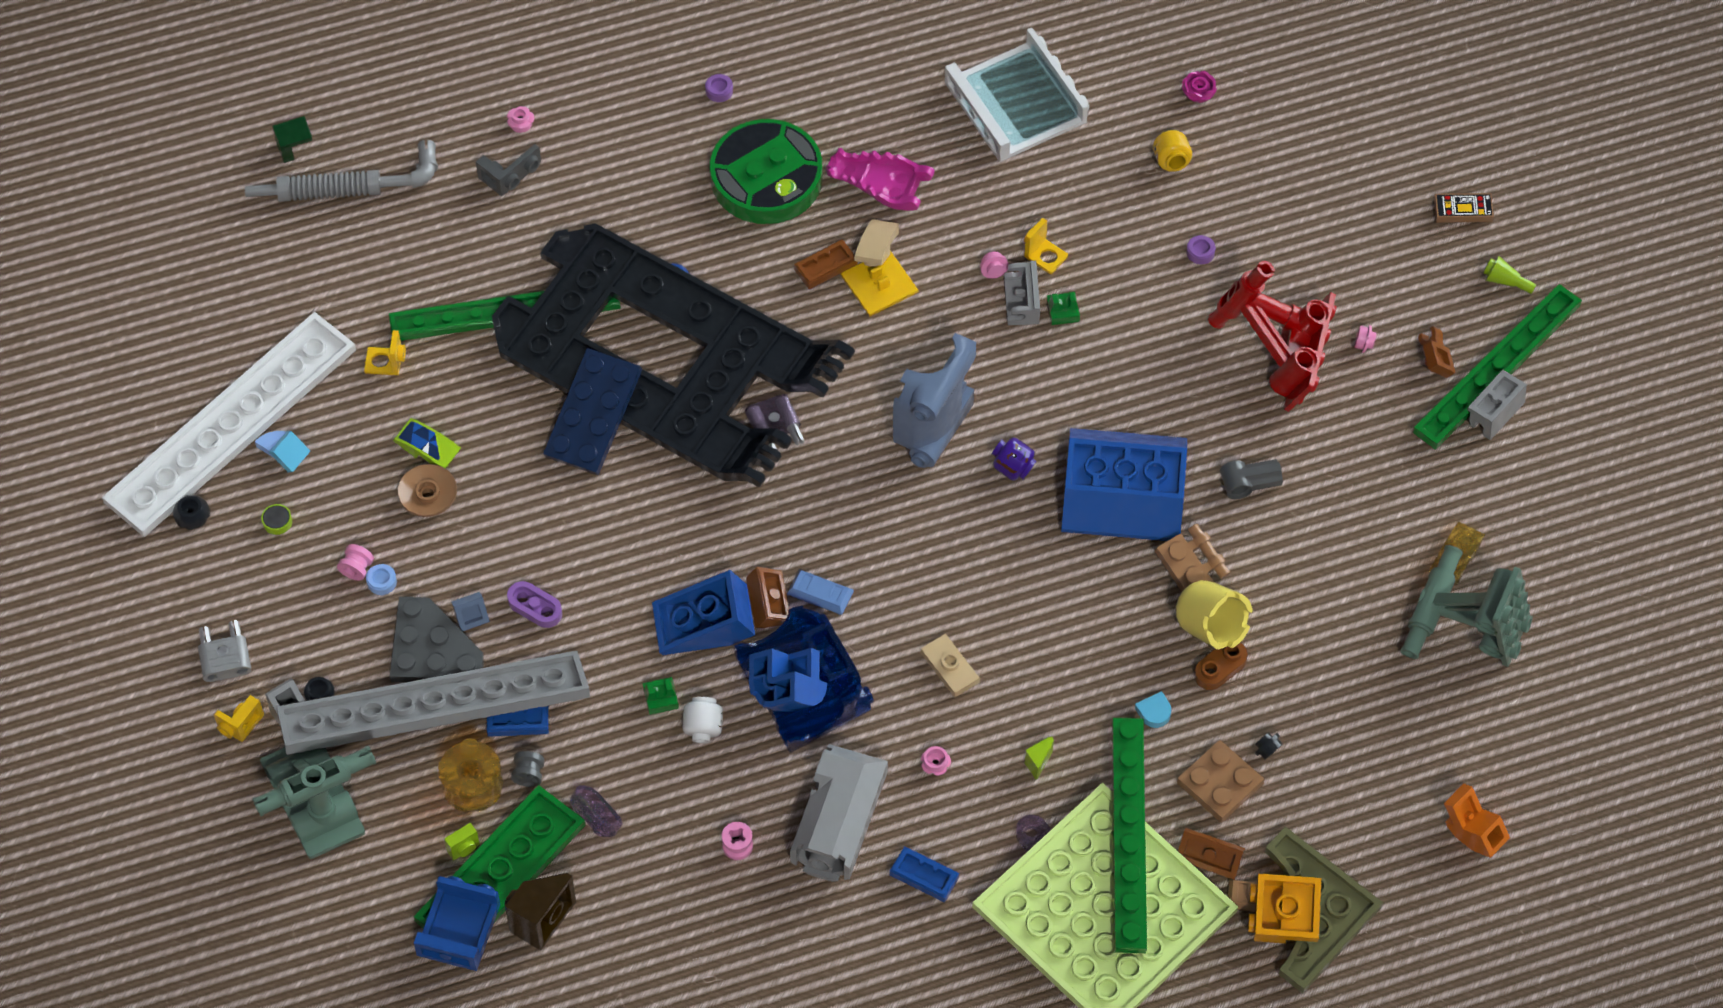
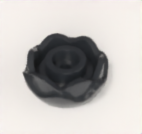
[173,495,210,530]

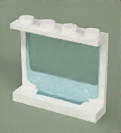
[945,28,1089,162]

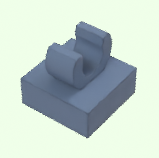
[451,592,490,632]

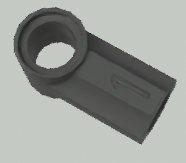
[1220,459,1283,500]

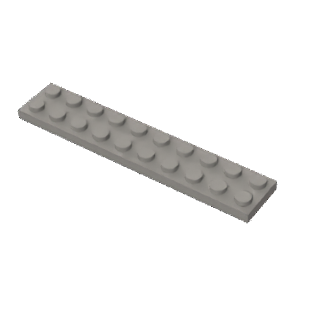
[277,651,590,755]

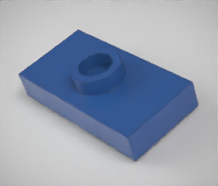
[487,705,549,737]
[890,846,959,903]

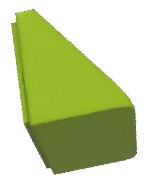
[1024,736,1054,780]

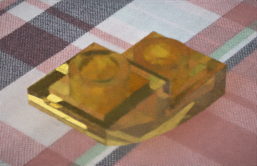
[1429,521,1486,585]

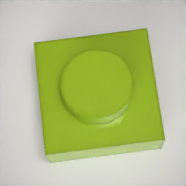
[444,822,480,861]

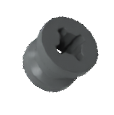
[511,751,545,787]

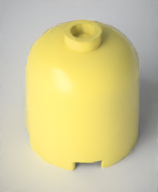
[1176,580,1253,650]

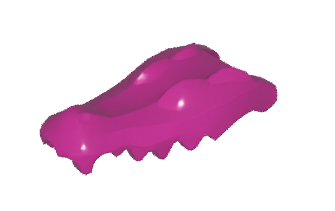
[826,148,935,211]

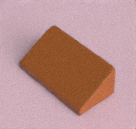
[746,567,792,628]

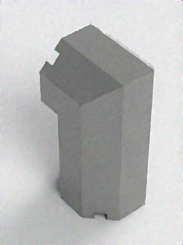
[790,744,888,882]

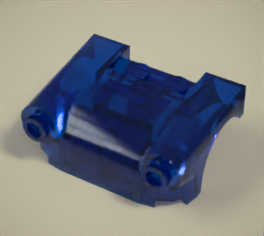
[735,605,874,753]

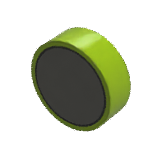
[261,504,292,535]

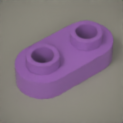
[507,581,562,628]

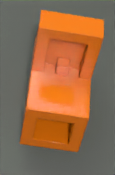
[1444,783,1510,858]

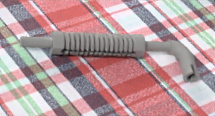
[245,140,438,202]

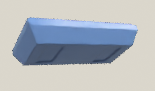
[787,569,854,615]

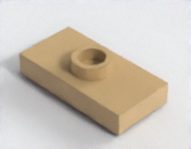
[921,634,980,698]

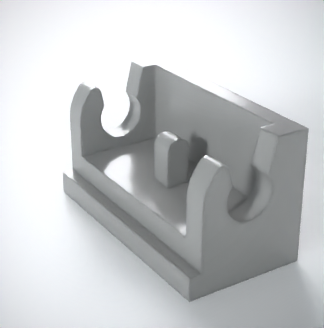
[1004,260,1040,325]
[1468,370,1527,440]

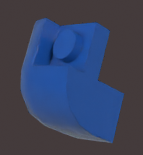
[749,648,827,712]

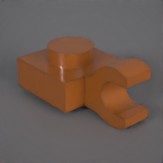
[1418,326,1456,378]

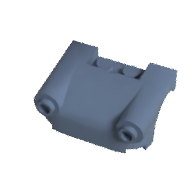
[893,333,976,468]

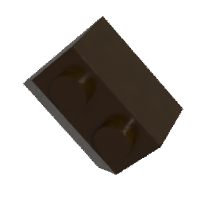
[505,873,576,950]

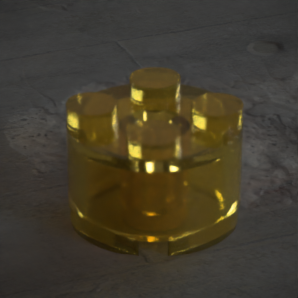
[438,738,503,812]

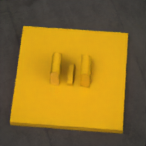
[841,250,919,317]

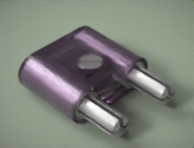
[745,394,804,449]

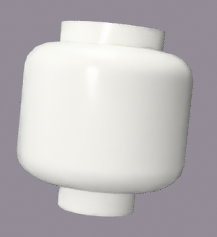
[682,697,723,743]

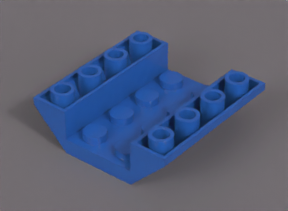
[1061,428,1187,541]

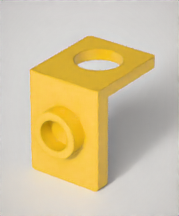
[1024,218,1068,274]
[364,330,406,375]

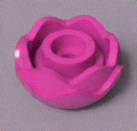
[1182,71,1217,103]

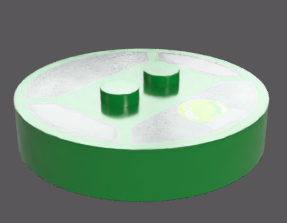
[710,119,823,224]

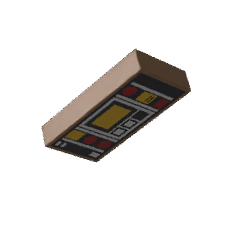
[1434,193,1494,223]

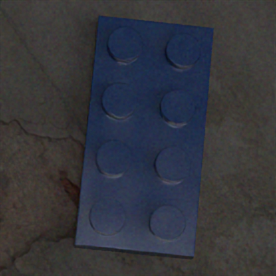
[543,348,642,476]

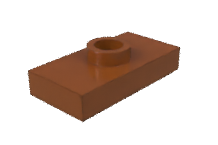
[794,239,858,290]

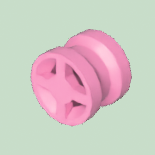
[337,544,374,581]
[722,822,753,860]

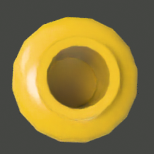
[1153,130,1193,172]

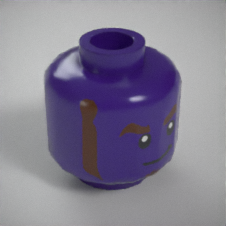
[991,437,1037,481]

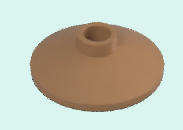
[398,464,457,517]

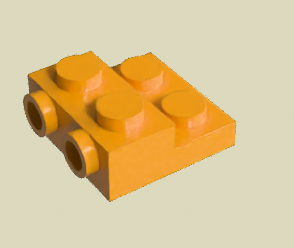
[1248,873,1321,944]

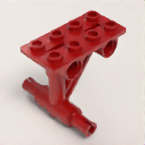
[1208,260,1337,412]

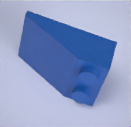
[652,570,755,655]

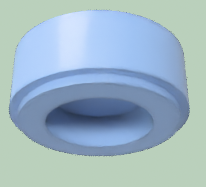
[366,564,397,595]

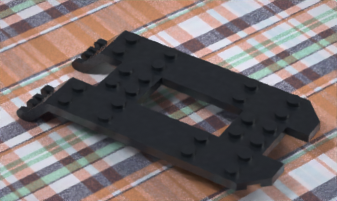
[492,223,855,487]

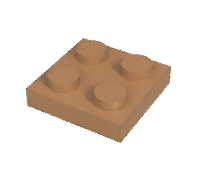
[1177,740,1265,823]

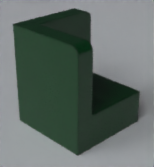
[272,116,312,163]

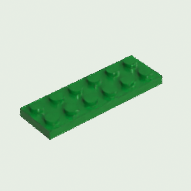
[414,785,586,929]

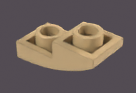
[854,219,899,266]

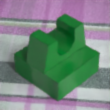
[1047,291,1080,325]
[642,677,679,715]

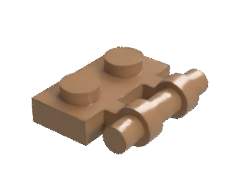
[1155,524,1230,592]

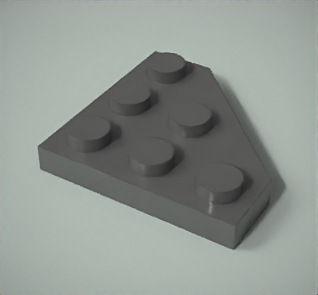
[390,596,484,682]

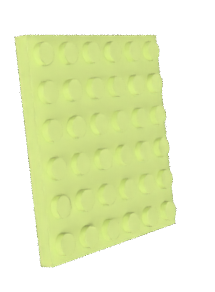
[972,783,1239,1008]

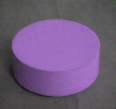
[705,74,733,102]
[1186,235,1216,264]

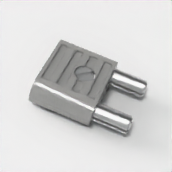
[198,620,251,682]

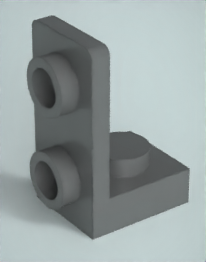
[476,144,541,196]

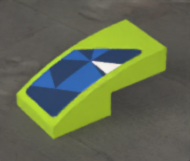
[393,418,461,469]

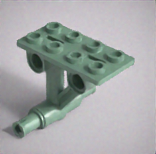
[1400,545,1533,667]
[252,746,376,859]

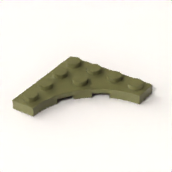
[1265,826,1383,994]

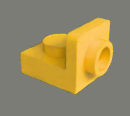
[214,695,264,742]

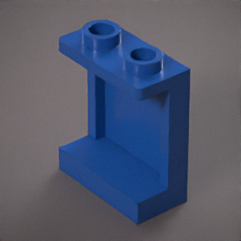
[414,876,500,971]

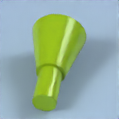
[1483,256,1536,294]

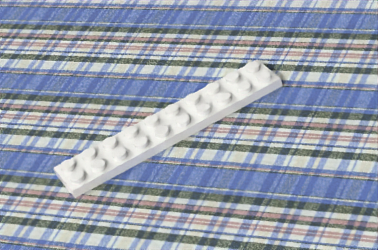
[102,312,356,537]

